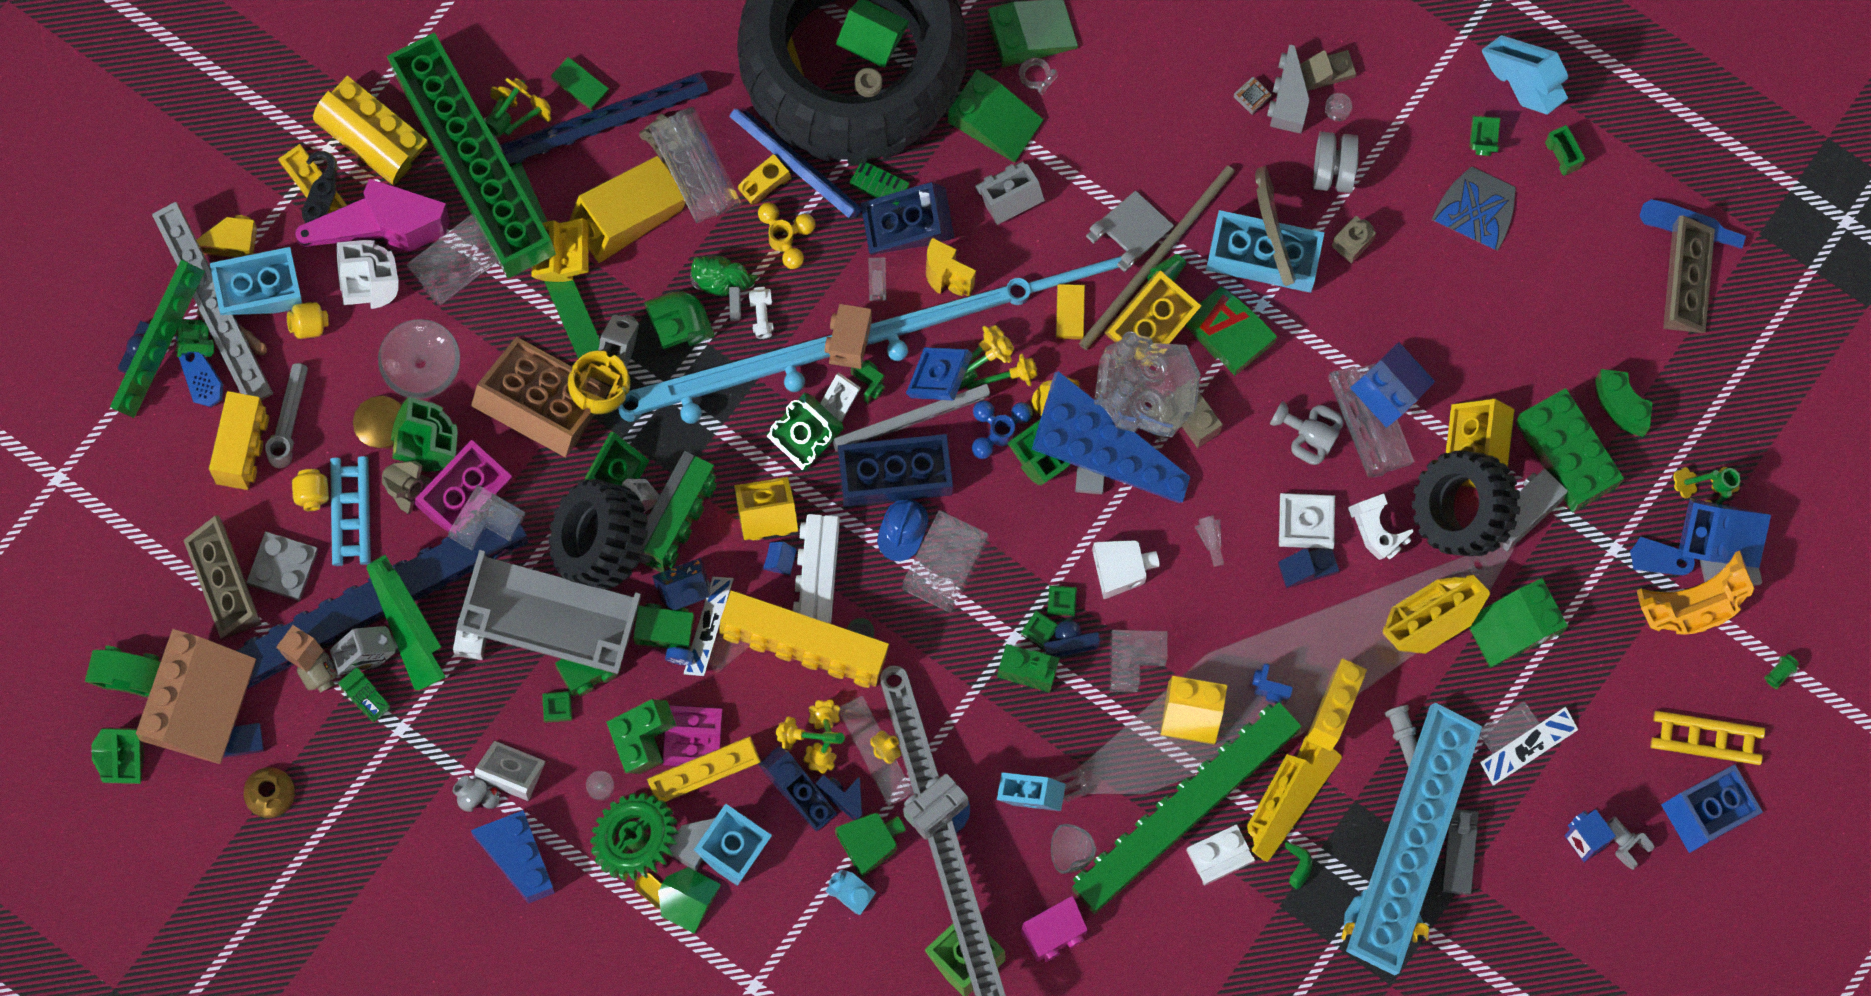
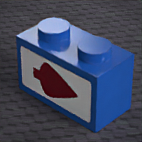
[1564,809,1616,862]

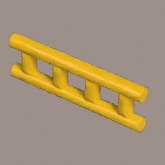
[1650,711,1765,765]

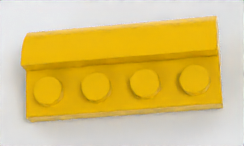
[313,76,428,186]

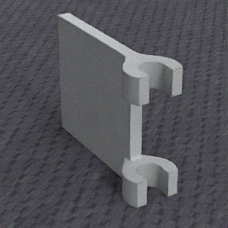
[1086,191,1174,272]

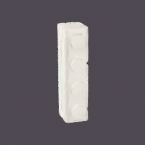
[793,514,840,624]

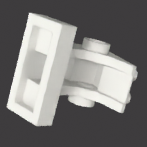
[1348,494,1413,560]

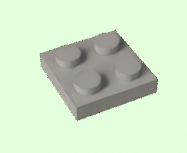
[247,532,318,601]

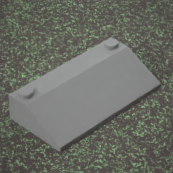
[456,550,641,674]

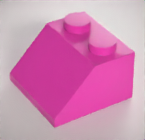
[1021,896,1087,962]

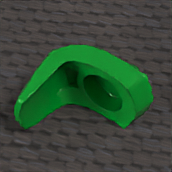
[1285,842,1313,889]

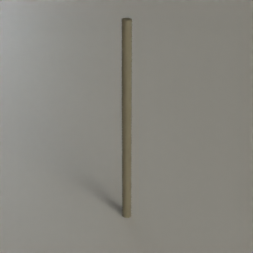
[1079,165,1235,350]

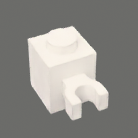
[453,620,487,660]

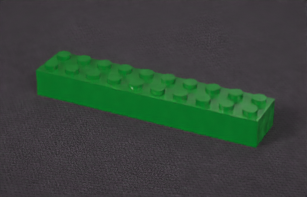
[387,32,556,279]

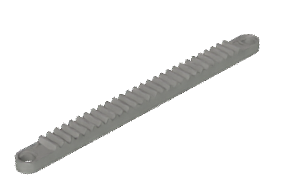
[880,666,1006,996]

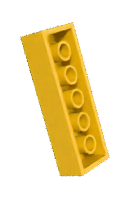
[719,591,889,688]

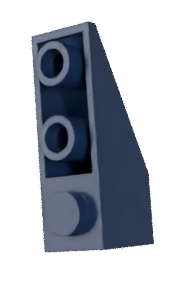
[758,746,837,832]

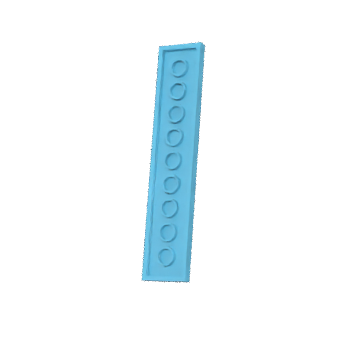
[1346,703,1482,975]

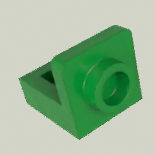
[1469,115,1500,156]
[851,360,885,404]

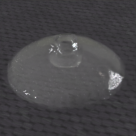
[378,319,460,399]

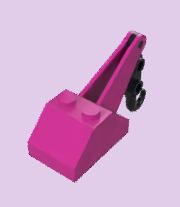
[295,151,450,252]

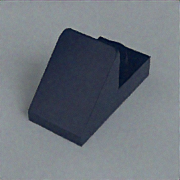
[1278,548,1339,589]
[816,775,862,821]

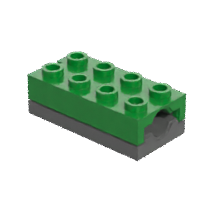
[638,451,717,572]

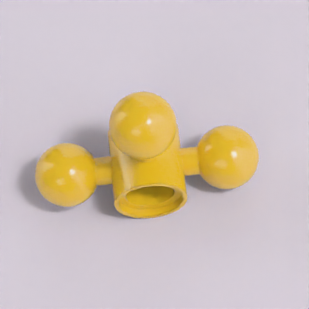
[758,202,815,269]

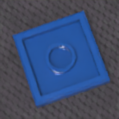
[906,347,973,401]

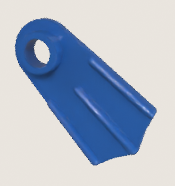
[1630,537,1695,576]

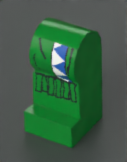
[338,667,391,723]

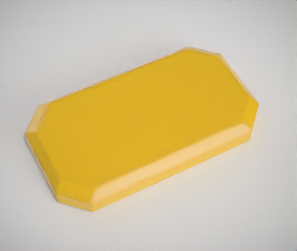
[635,873,662,909]

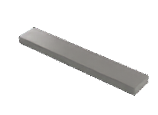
[832,384,990,452]

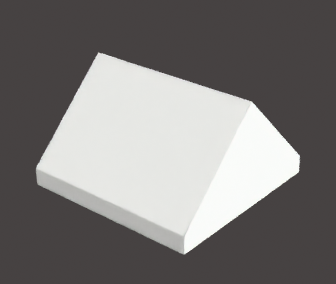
[474,741,545,801]

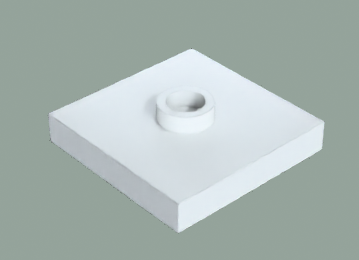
[1279,493,1335,549]

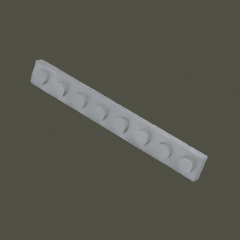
[152,202,273,400]

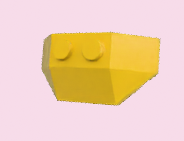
[1382,575,1490,654]

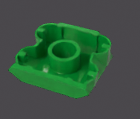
[766,392,844,471]

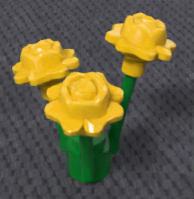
[959,325,1037,390]

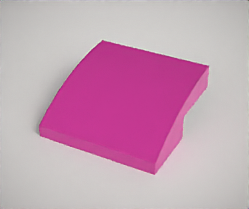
[663,706,722,766]

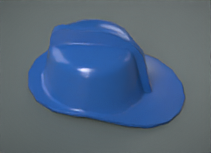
[877,500,928,562]

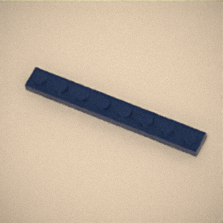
[500,72,708,164]

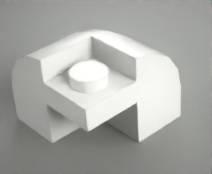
[337,240,398,309]

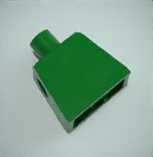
[835,813,906,879]

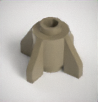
[382,461,433,514]

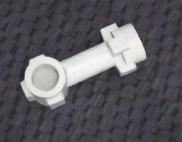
[749,287,773,339]

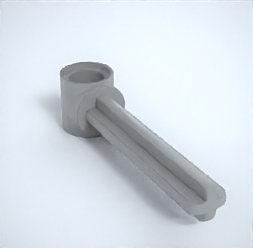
[265,363,308,468]

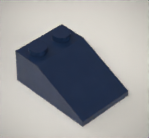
[861,182,955,255]

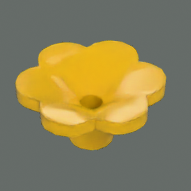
[870,731,901,764]

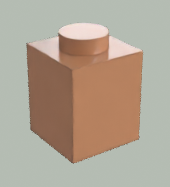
[276,625,324,672]

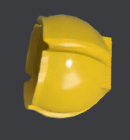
[568,351,630,414]

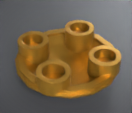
[353,396,401,449]

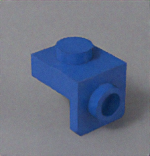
[1252,663,1293,704]

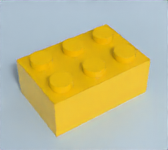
[1104,271,1201,368]
[209,391,269,490]

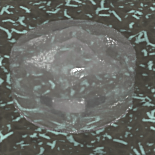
[1325,93,1352,121]
[586,771,614,800]

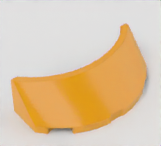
[1637,550,1754,634]

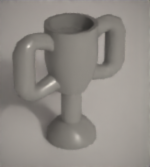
[1270,401,1343,465]

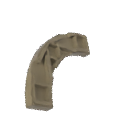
[1255,166,1296,286]

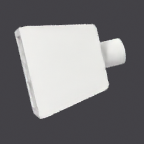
[1092,541,1159,599]

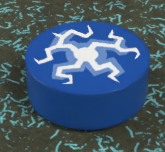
[665,647,694,665]

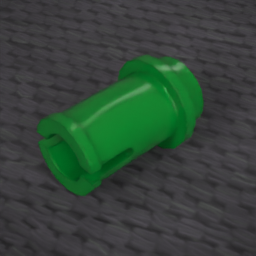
[1764,654,1799,689]

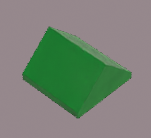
[836,0,909,68]
[585,432,650,485]

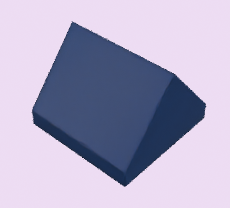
[763,542,797,576]

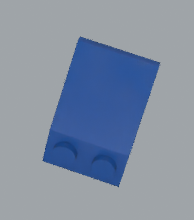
[1350,342,1435,428]
[1661,764,1763,853]

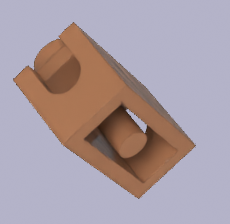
[825,304,872,369]

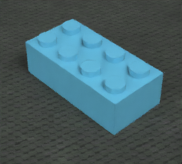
[1206,210,1324,293]

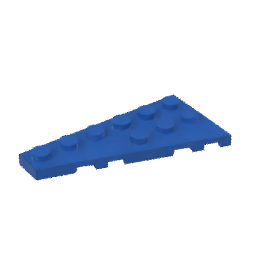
[1031,371,1190,503]

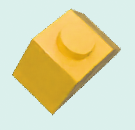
[197,215,257,257]

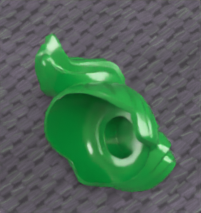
[691,255,758,296]

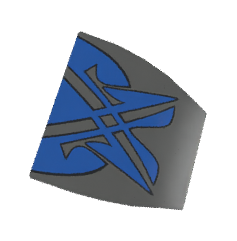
[1432,167,1515,251]

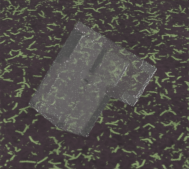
[868,257,886,301]

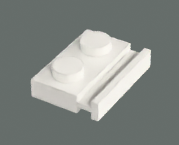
[1186,824,1255,886]

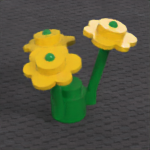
[485,78,551,137]
[1673,467,1740,504]

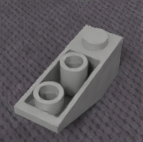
[1267,45,1309,134]

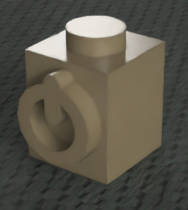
[1332,216,1376,264]

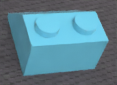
[694,804,772,886]

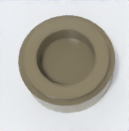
[855,68,882,97]

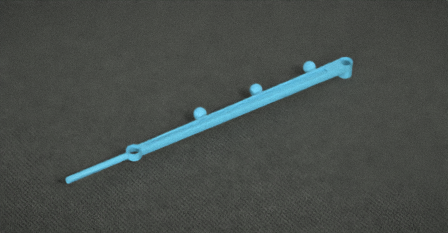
[619,256,1122,424]

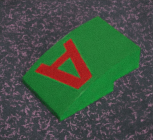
[1185,286,1277,376]

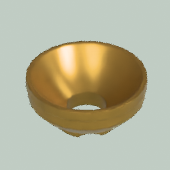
[244,767,295,818]

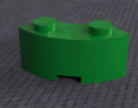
[1595,369,1652,437]
[85,646,161,697]

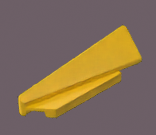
[1247,736,1342,862]

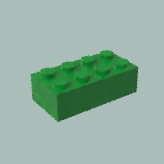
[1515,388,1624,513]

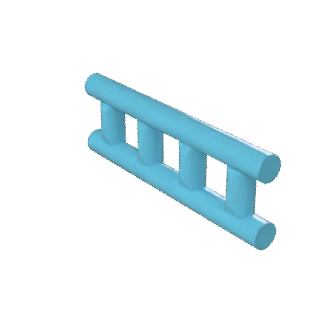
[330,456,371,566]

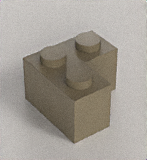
[1144,382,1222,448]

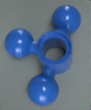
[972,400,1033,459]

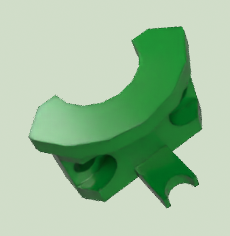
[175,319,214,357]

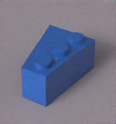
[471,810,555,904]

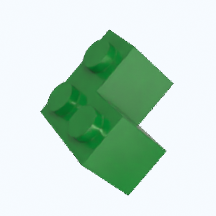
[606,699,677,774]

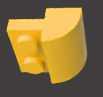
[532,218,589,282]
[926,238,976,297]

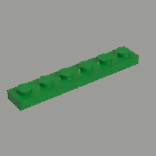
[110,259,205,418]

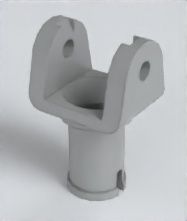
[1607,816,1655,870]

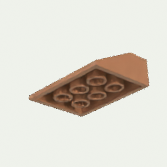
[471,337,610,458]
[136,629,257,765]

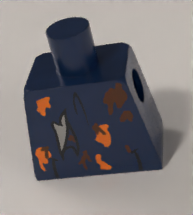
[652,558,710,610]

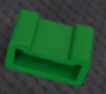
[1545,125,1585,176]

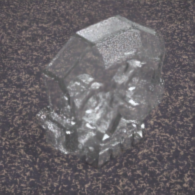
[1094,332,1200,437]

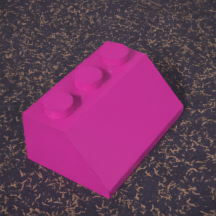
[415,440,512,537]

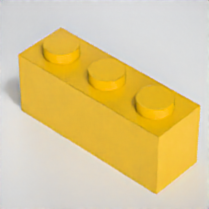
[1306,658,1367,751]

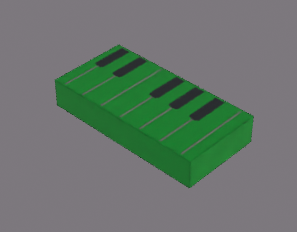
[850,162,910,206]

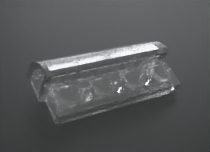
[649,107,742,224]
[407,214,498,306]
[1328,364,1414,478]

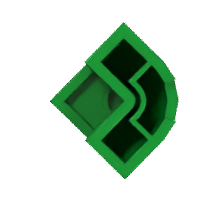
[644,291,715,349]
[391,397,458,472]
[1007,420,1070,485]

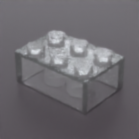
[902,510,988,613]

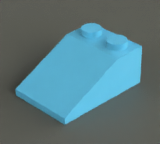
[209,247,302,315]

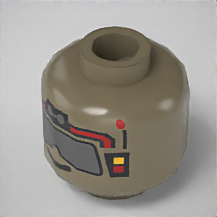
[297,652,338,693]

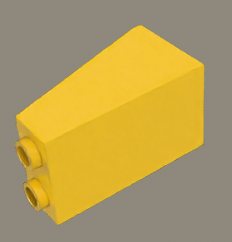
[569,156,688,263]

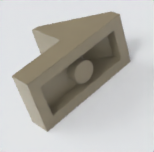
[1300,50,1356,91]

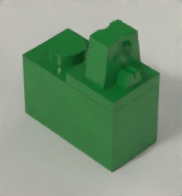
[997,644,1060,693]

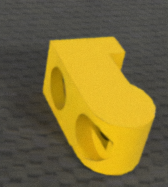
[738,154,792,205]

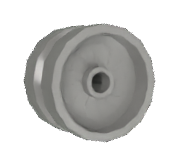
[1313,131,1359,193]

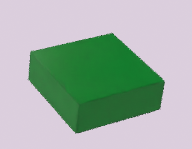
[1047,585,1077,616]
[1020,610,1058,649]
[542,692,572,723]

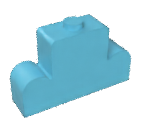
[1481,35,1568,115]

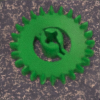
[590,793,679,881]

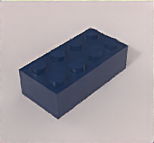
[838,434,953,506]

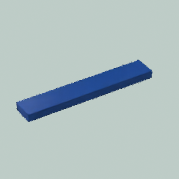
[729,108,862,218]

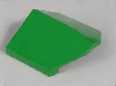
[92,727,144,784]
[659,867,721,934]

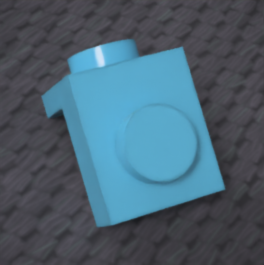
[826,870,876,915]

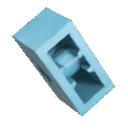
[997,773,1066,811]

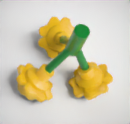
[776,700,845,774]

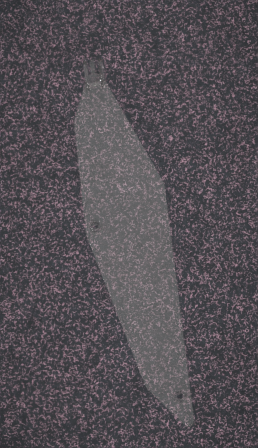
[1051,546,1514,804]

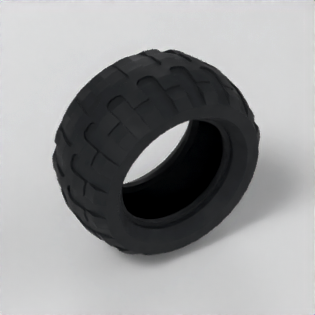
[737,0,968,164]

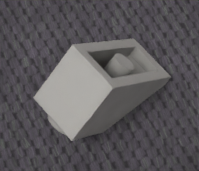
[668,818,715,871]

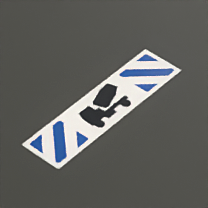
[684,577,733,676]
[1480,707,1578,785]

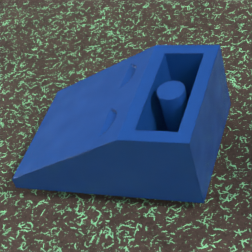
[1678,498,1771,568]

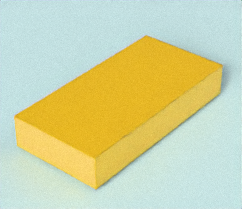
[1056,284,1085,339]

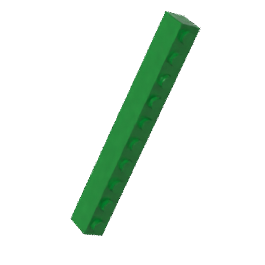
[1072,702,1302,914]

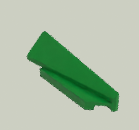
[366,555,446,691]

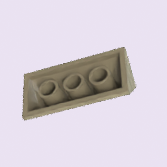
[1663,215,1715,333]
[183,515,261,639]

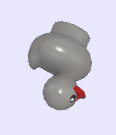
[452,775,500,812]

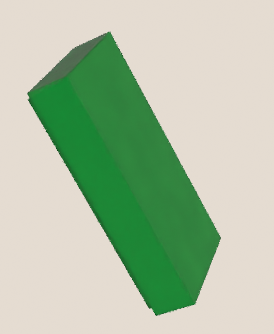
[551,57,609,111]

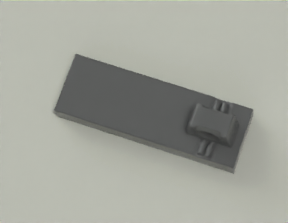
[1442,809,1479,895]

